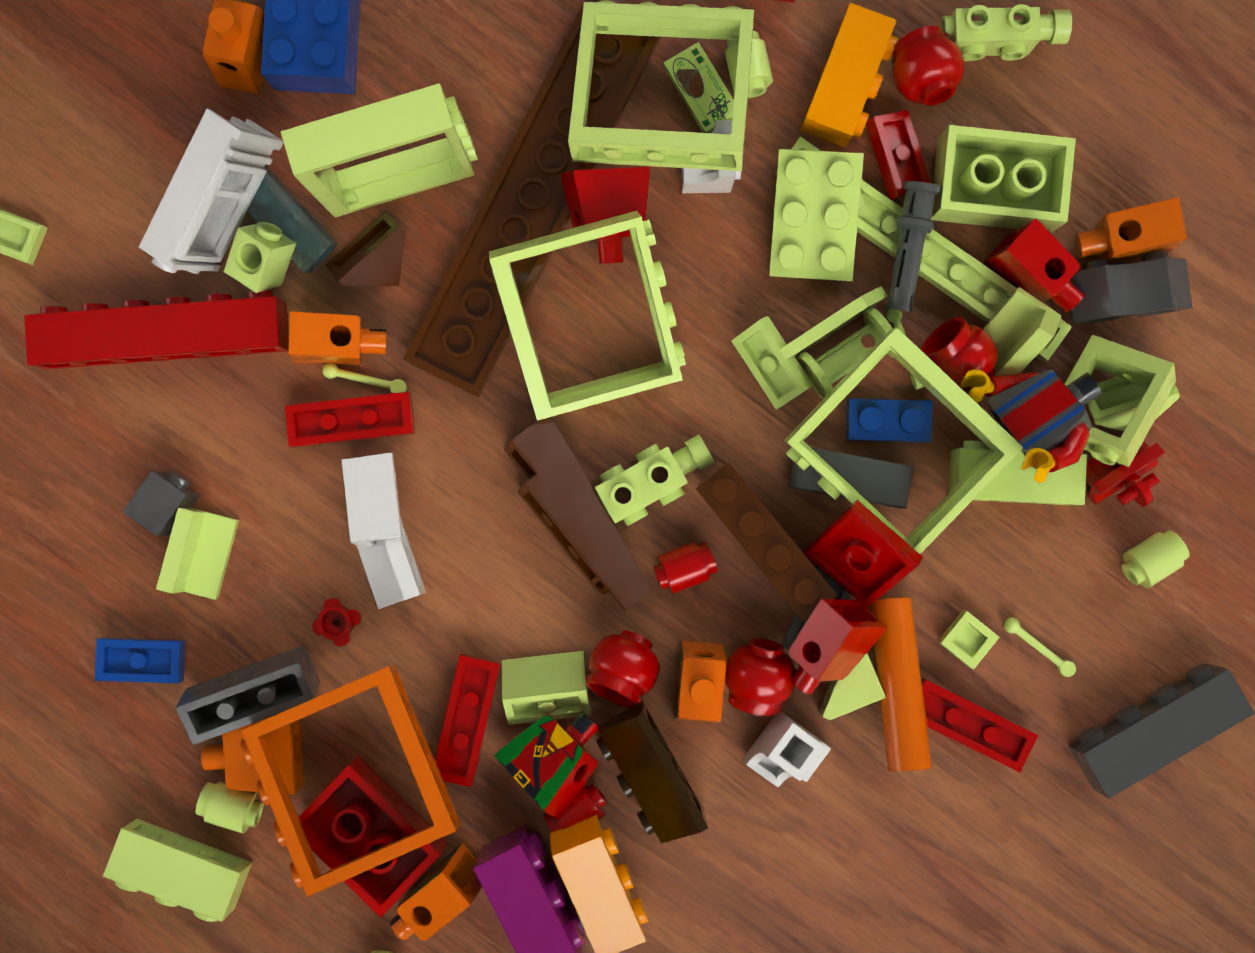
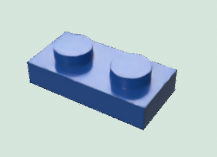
[846,399,932,443]
[95,637,186,683]

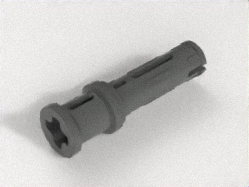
[885,181,941,312]

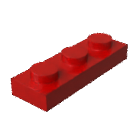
[284,392,415,448]
[435,653,502,788]
[921,677,1038,773]

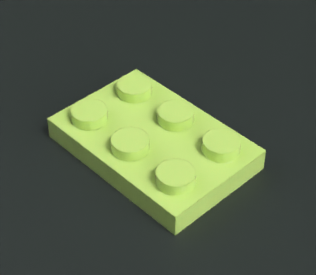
[769,149,864,281]

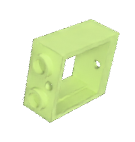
[1065,335,1176,467]

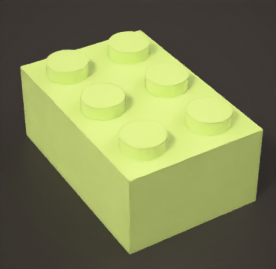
[931,125,1076,233]

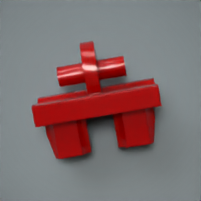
[1086,441,1165,507]

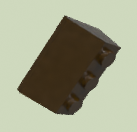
[596,701,708,843]

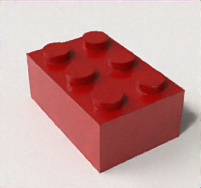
[298,756,448,918]

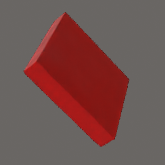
[803,500,923,608]

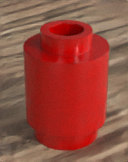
[653,541,718,595]
[543,783,608,832]

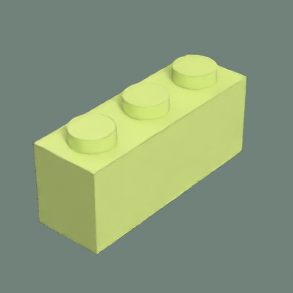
[948,441,1087,506]
[103,819,252,922]

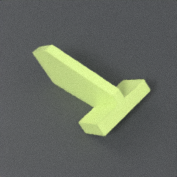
[732,286,888,410]

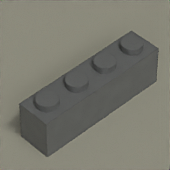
[1069,663,1255,798]

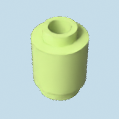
[725,31,773,98]
[1121,530,1190,588]
[195,781,264,834]

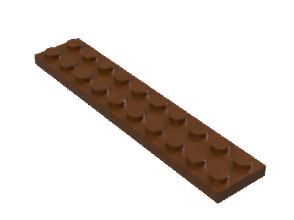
[403,0,661,398]

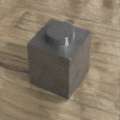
[122,469,200,536]

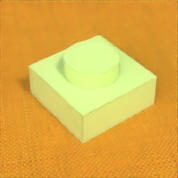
[937,610,1000,670]

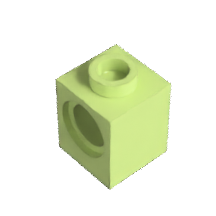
[224,222,296,293]

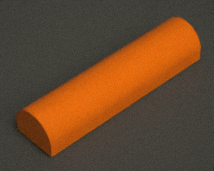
[869,597,932,772]

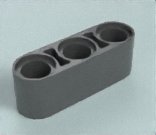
[788,447,914,509]

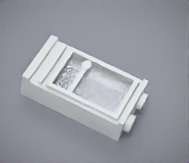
[139,109,284,274]

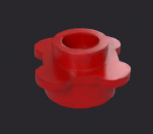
[312,598,362,647]

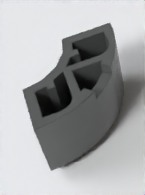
[1070,252,1192,323]

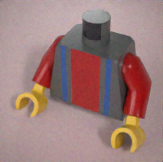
[960,369,1102,483]

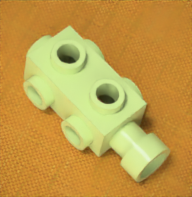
[940,4,1072,61]
[595,434,715,526]

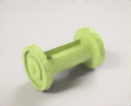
[797,307,894,399]

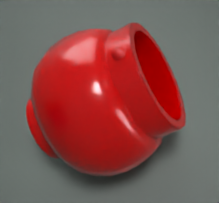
[892,26,964,106]
[921,317,998,392]
[585,630,660,708]
[725,638,796,716]

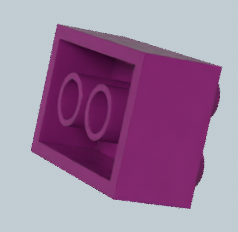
[473,824,585,953]

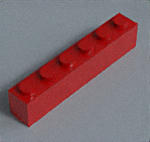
[24,291,289,370]

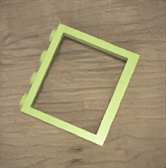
[568,0,754,171]
[280,83,478,218]
[489,211,686,421]
[784,327,1023,554]

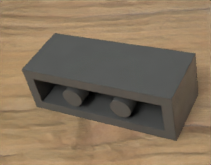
[175,645,320,745]

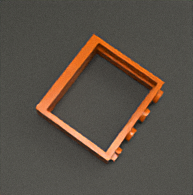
[241,665,461,897]

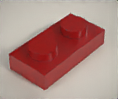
[866,110,931,200]

